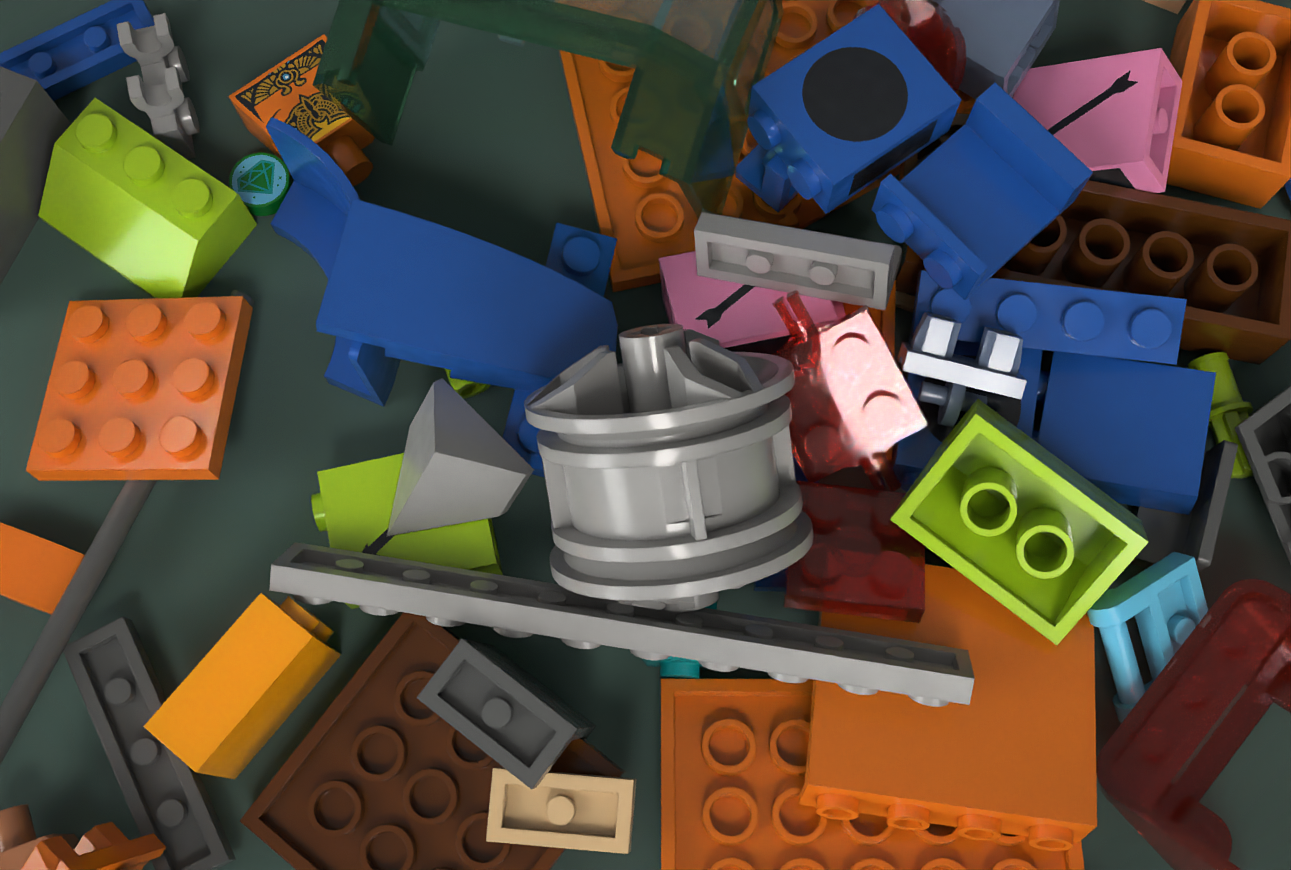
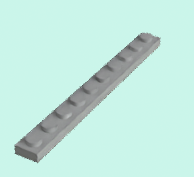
[269,542,975,707]

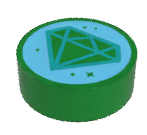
[229,152,293,216]

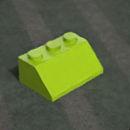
[38,98,257,298]
[890,399,1149,645]

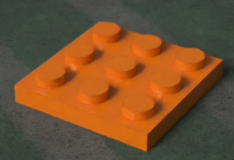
[26,296,253,481]

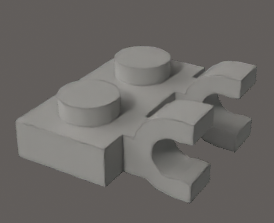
[116,13,200,159]

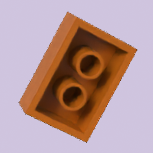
[1166,0,1291,209]

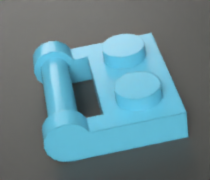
[1087,552,1224,726]

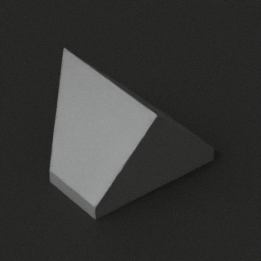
[386,378,534,537]

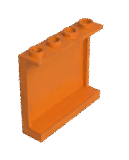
[799,551,1097,851]

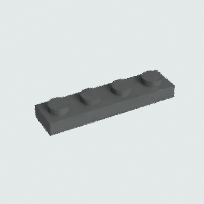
[63,617,236,870]

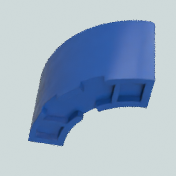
[266,117,400,407]

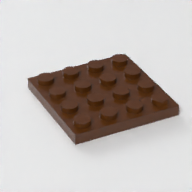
[240,612,625,870]

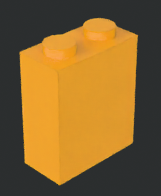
[143,593,341,779]

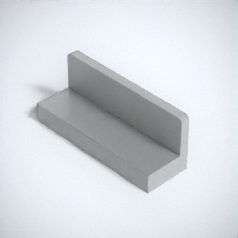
[694,212,902,310]

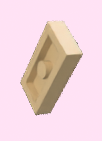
[486,767,636,854]

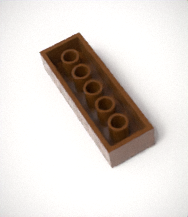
[895,180,1291,365]

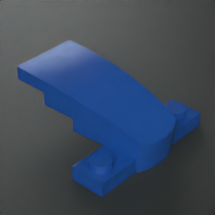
[316,198,618,478]

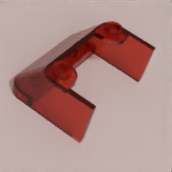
[1096,579,1291,870]

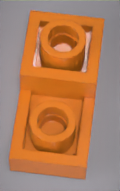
[0,522,85,615]

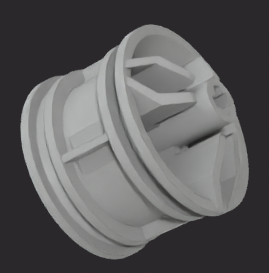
[524,324,814,612]

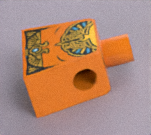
[228,34,376,186]

